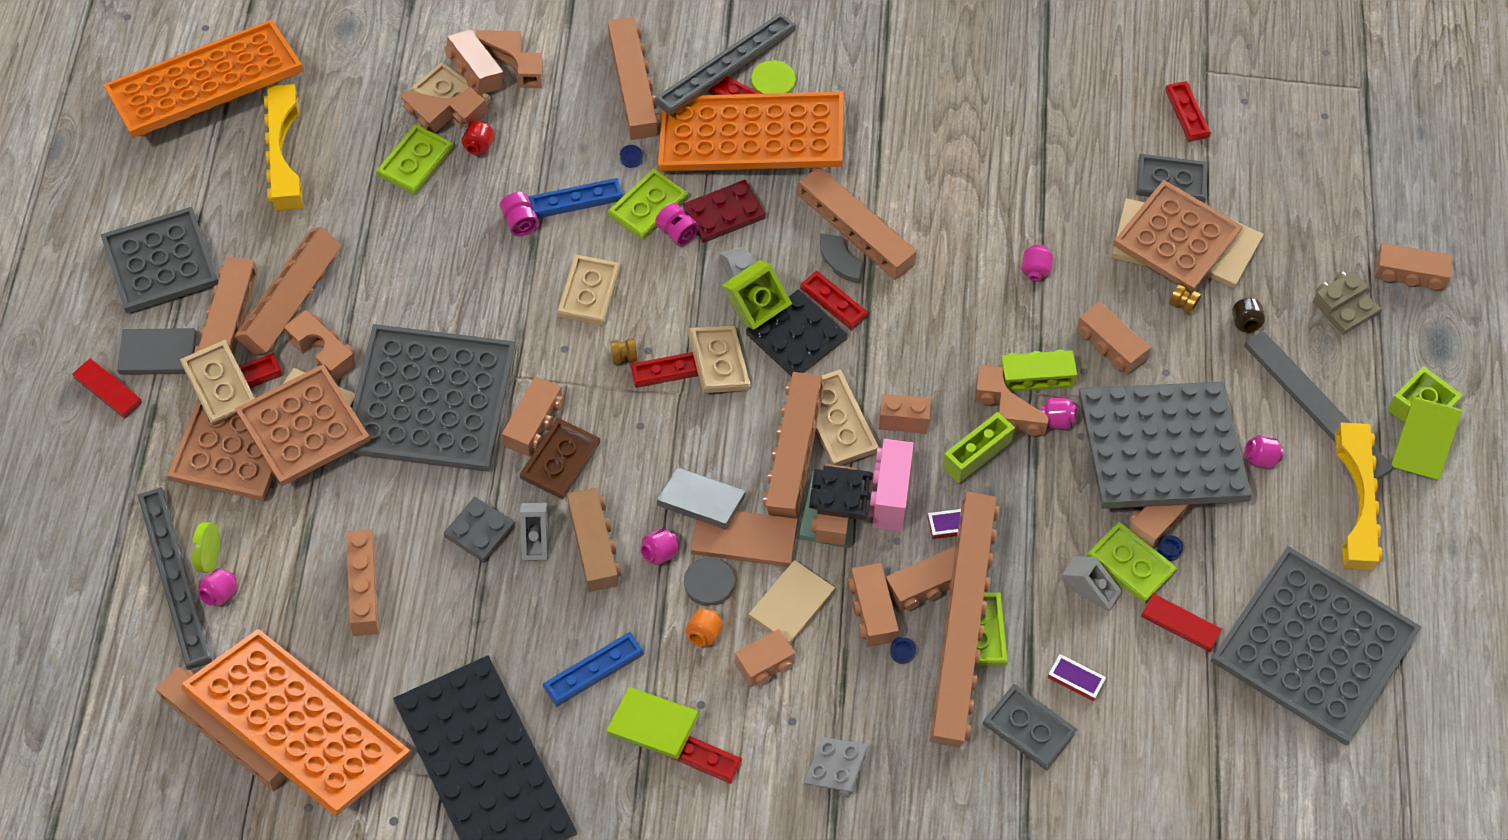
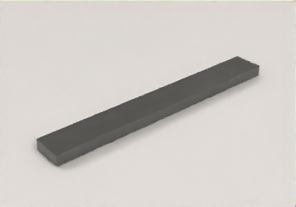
[654,13,796,116]
[1244,330,1393,481]
[137,487,212,670]

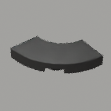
[820,233,863,283]

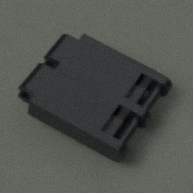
[809,465,873,520]

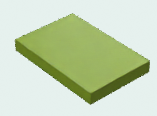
[376,124,454,195]
[608,168,688,241]
[1391,396,1462,480]
[1086,522,1177,604]
[974,592,1008,667]
[606,687,700,760]

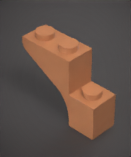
[476,30,543,88]
[400,87,490,133]
[974,365,1048,436]

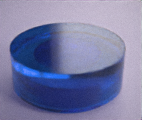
[620,145,643,168]
[1157,535,1183,561]
[890,637,916,664]

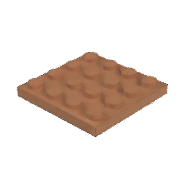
[1113,180,1243,292]
[235,364,370,487]
[167,399,274,501]

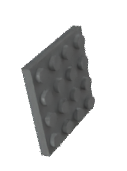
[100,207,218,314]

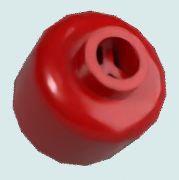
[462,121,495,155]

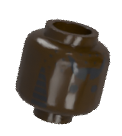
[1232,298,1265,333]

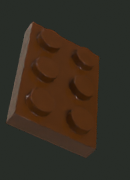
[520,417,600,500]

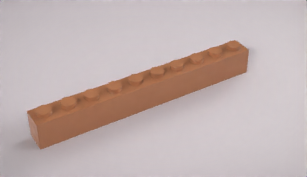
[929,491,999,747]

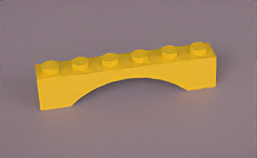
[264,84,303,211]
[1335,423,1382,571]

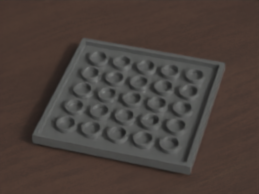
[346,324,516,471]
[1079,381,1252,509]
[1211,546,1422,746]

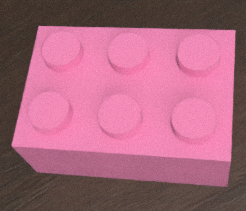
[868,439,914,531]

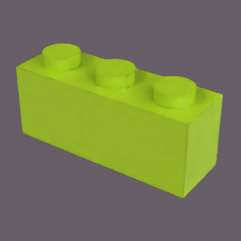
[999,350,1077,392]
[942,412,1015,484]

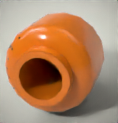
[685,609,723,647]

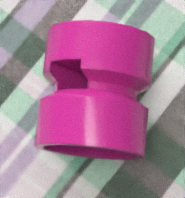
[499,192,539,236]
[655,203,699,246]

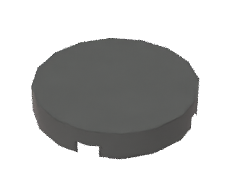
[684,557,734,606]

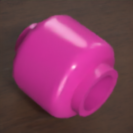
[1021,245,1053,281]
[1041,397,1077,429]
[1244,435,1284,469]
[640,528,679,565]
[198,568,237,606]

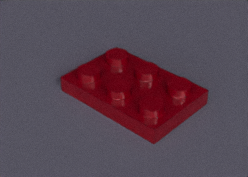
[683,180,766,243]

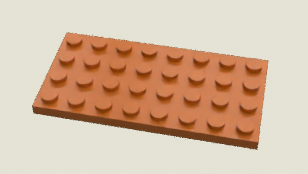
[103,20,304,139]
[658,91,844,171]
[181,629,410,817]

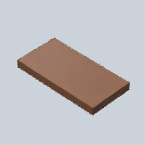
[691,511,797,567]

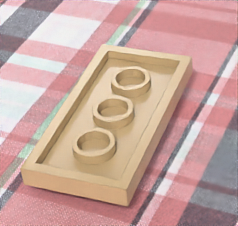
[816,369,878,466]

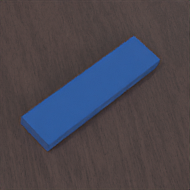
[528,178,623,218]
[543,632,644,707]

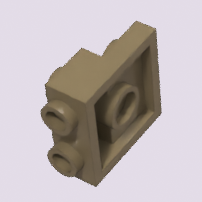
[1313,271,1381,335]

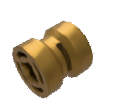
[1169,283,1202,315]
[610,338,637,365]

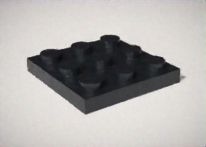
[746,289,847,377]

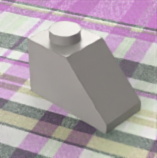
[720,247,754,280]
[520,503,548,560]
[1062,556,1122,610]

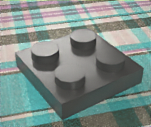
[444,496,515,563]

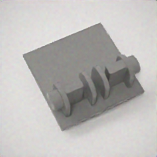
[804,737,869,798]

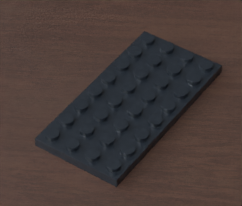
[393,655,577,840]

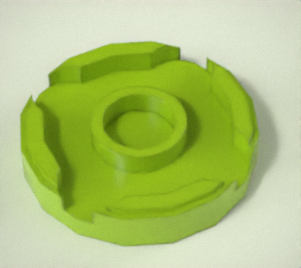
[751,60,796,94]
[191,522,220,573]

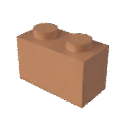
[879,394,931,434]
[734,629,795,688]

